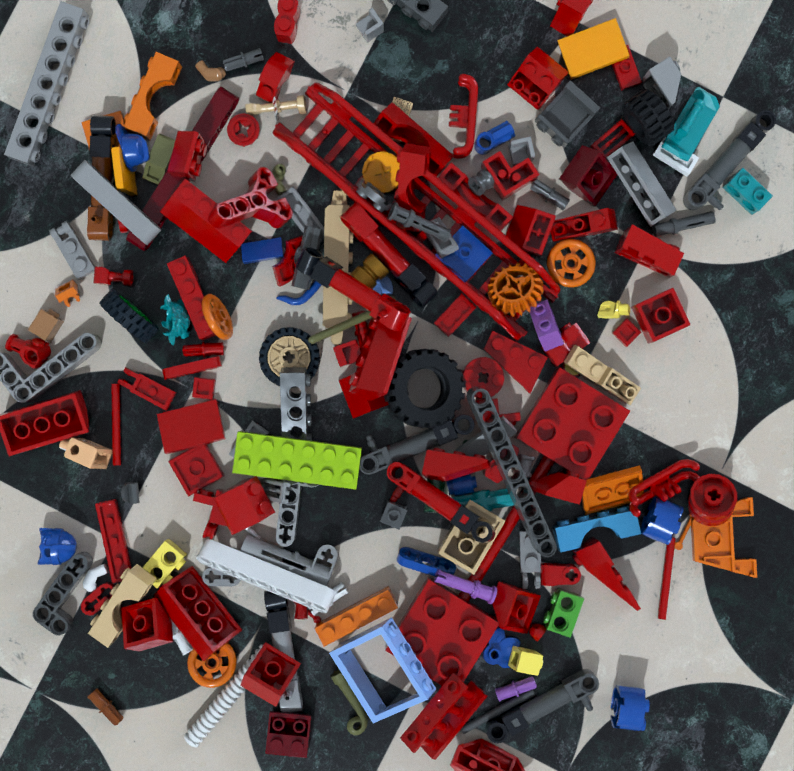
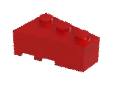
[614,224,684,278]

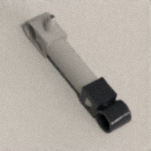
[264,591,303,713]

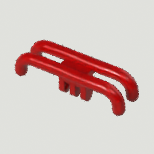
[449,74,478,159]
[628,459,700,517]

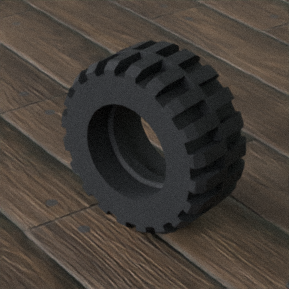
[384,349,466,428]

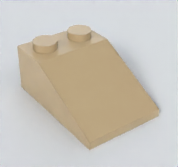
[437,499,505,575]

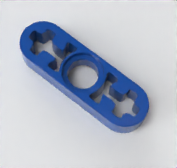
[397,547,456,577]

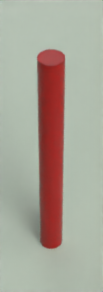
[111,384,121,465]
[658,537,676,620]

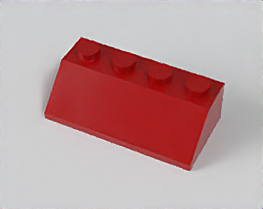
[160,179,252,263]
[349,317,412,401]
[0,390,89,456]
[154,566,242,661]

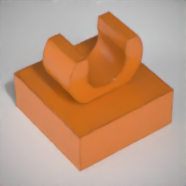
[55,279,80,307]

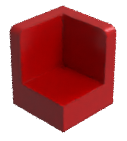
[333,339,361,367]

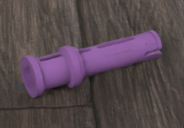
[434,569,497,604]

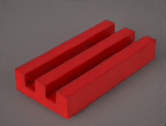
[590,119,635,159]

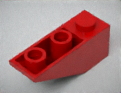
[551,208,618,242]
[422,448,491,482]

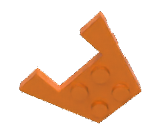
[691,497,757,578]

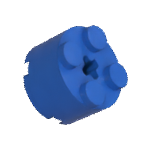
[640,496,684,545]
[611,685,650,731]

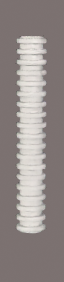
[184,644,263,747]

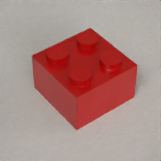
[631,288,691,344]

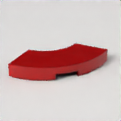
[272,235,303,287]

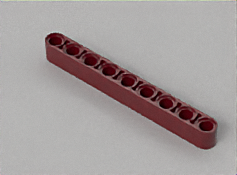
[126,87,239,251]

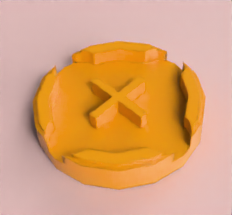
[362,151,400,193]

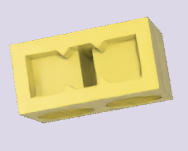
[143,539,187,588]

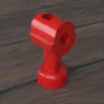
[93,267,133,286]

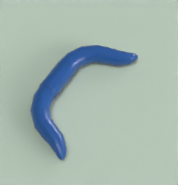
[276,281,321,305]

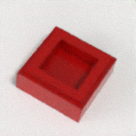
[612,318,641,347]
[192,377,216,400]

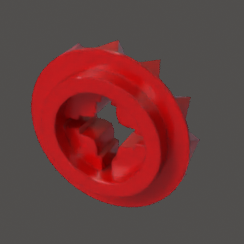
[227,113,260,147]

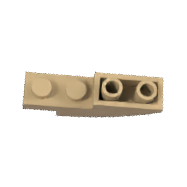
[564,345,641,406]

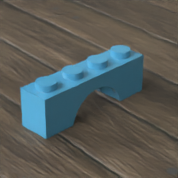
[552,506,641,552]

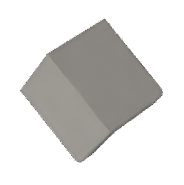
[356,8,384,43]
[508,136,535,166]

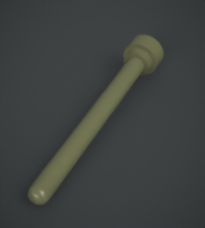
[308,295,396,344]

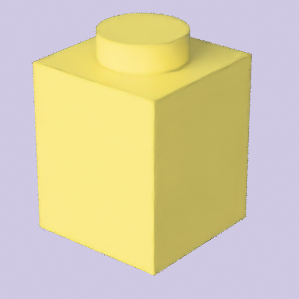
[508,646,543,676]

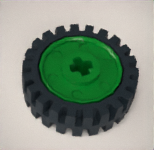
[99,289,159,343]

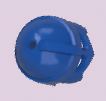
[38,528,77,565]

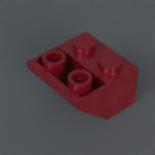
[265,711,311,758]

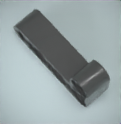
[33,552,93,636]

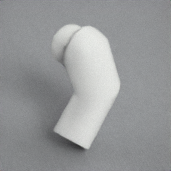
[83,564,109,592]

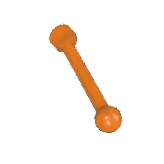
[675,514,693,550]

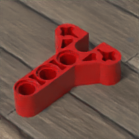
[208,167,293,228]

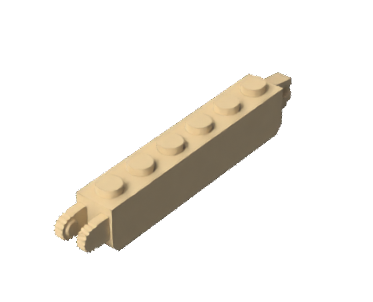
[322,190,353,346]

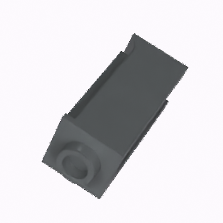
[380,498,407,530]

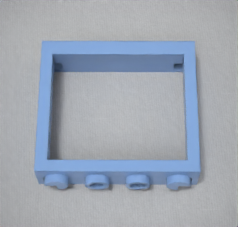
[329,617,436,723]

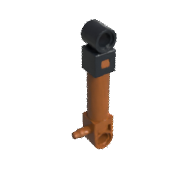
[87,115,116,241]

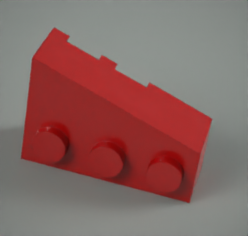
[550,0,593,36]

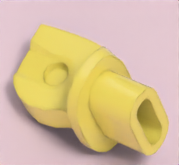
[597,301,630,319]

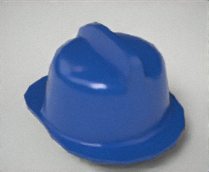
[115,124,150,172]

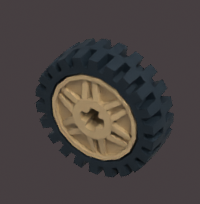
[259,327,320,388]

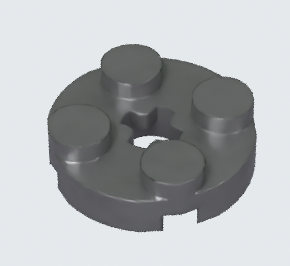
[356,178,393,212]

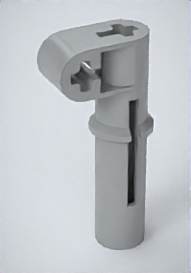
[240,535,339,586]

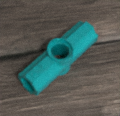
[451,488,514,511]

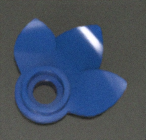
[483,627,520,668]

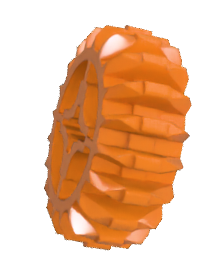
[488,262,544,317]

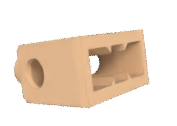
[59,437,112,469]

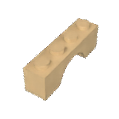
[88,564,157,648]

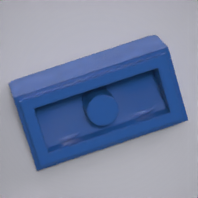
[241,237,284,264]

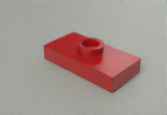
[612,45,642,91]
[434,293,476,337]

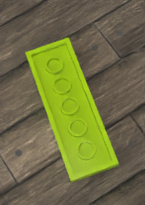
[232,431,362,490]

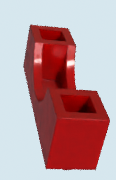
[374,102,454,177]
[394,143,431,232]
[438,162,513,232]
[167,255,216,341]

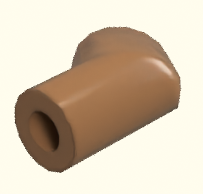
[195,60,226,81]

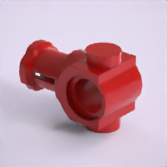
[5,334,51,369]

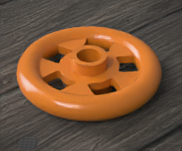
[547,239,596,288]
[202,294,233,340]
[187,643,237,688]

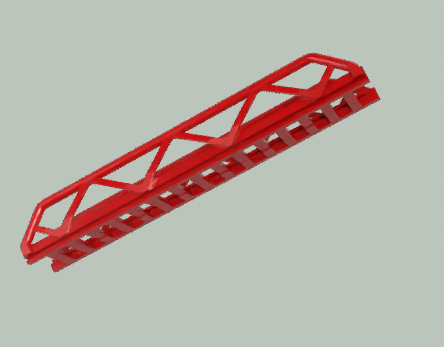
[272,82,561,340]

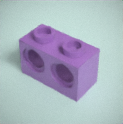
[530,300,564,351]

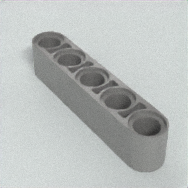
[71,160,161,245]

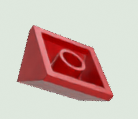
[339,374,389,418]

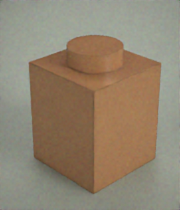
[28,308,64,342]

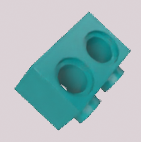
[722,168,773,215]

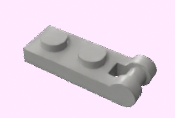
[49,220,95,280]

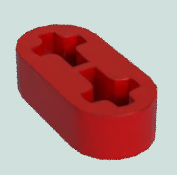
[81,582,115,616]

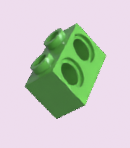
[543,587,584,638]

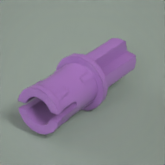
[495,676,537,702]

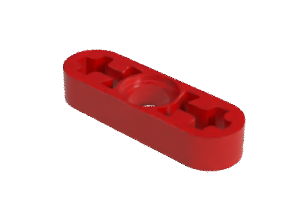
[162,356,222,380]

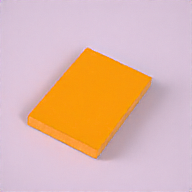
[557,18,629,80]

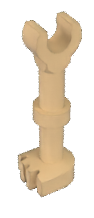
[245,95,307,116]

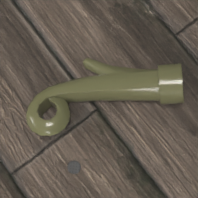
[330,669,368,735]

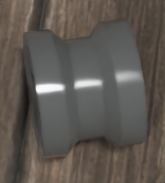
[468,169,494,196]

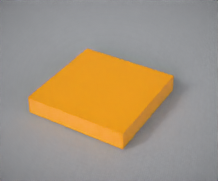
[111,147,138,196]

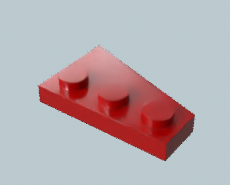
[483,331,548,394]

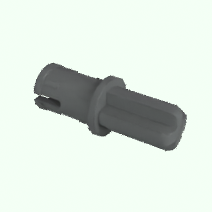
[223,47,264,71]
[530,179,570,211]

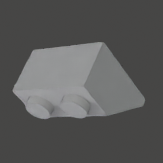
[641,57,681,110]

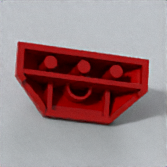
[450,738,525,771]

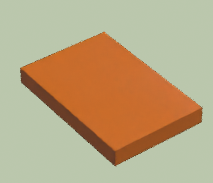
[582,465,644,515]

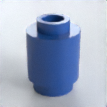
[447,474,478,496]

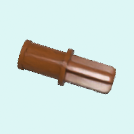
[87,688,124,726]

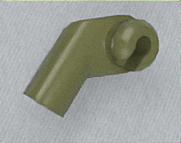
[272,164,287,196]

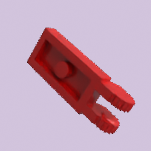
[117,367,177,410]

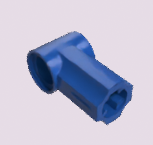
[474,121,516,155]

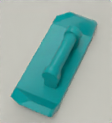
[661,87,720,161]

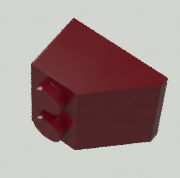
[559,145,617,207]

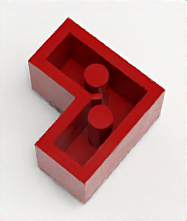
[481,151,540,201]

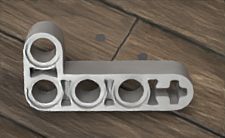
[276,480,318,547]

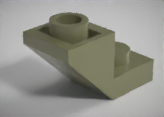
[142,133,175,184]

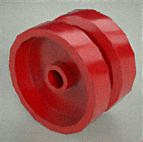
[688,474,737,526]

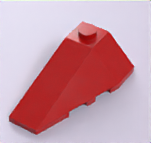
[572,537,641,611]

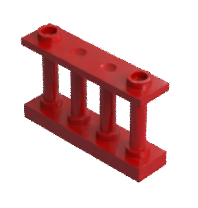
[400,672,487,760]

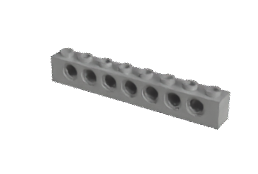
[4,1,89,167]

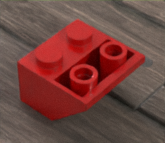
[507,46,569,110]
[167,131,207,181]
[506,205,556,257]

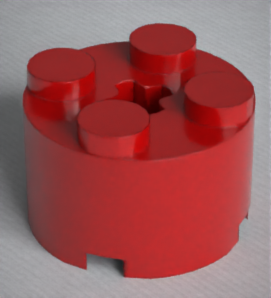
[462,357,504,399]

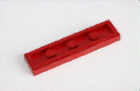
[95,499,132,584]

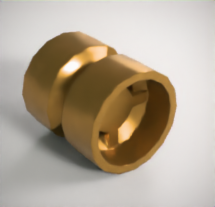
[350,254,389,289]

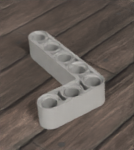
[0,333,102,403]

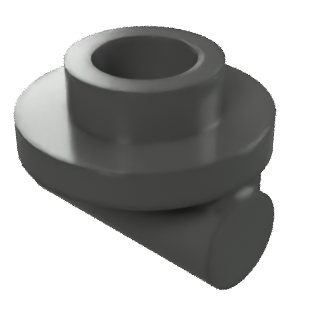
[121,482,140,504]

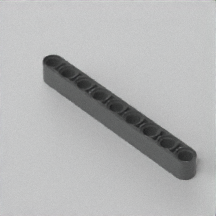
[466,386,557,557]

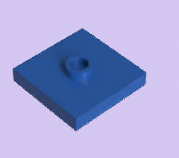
[435,226,493,283]

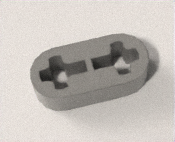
[202,567,241,587]

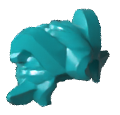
[160,294,191,346]

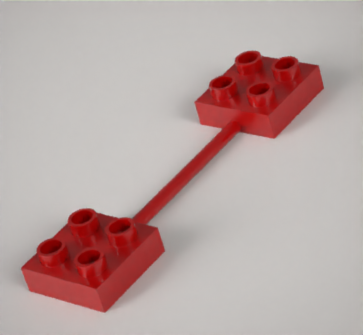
[385,367,630,686]

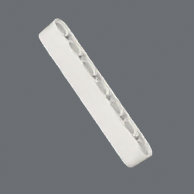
[196,539,336,613]

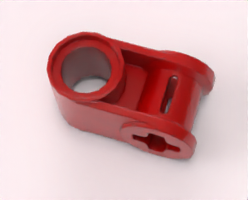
[540,563,581,586]

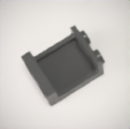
[535,80,600,148]

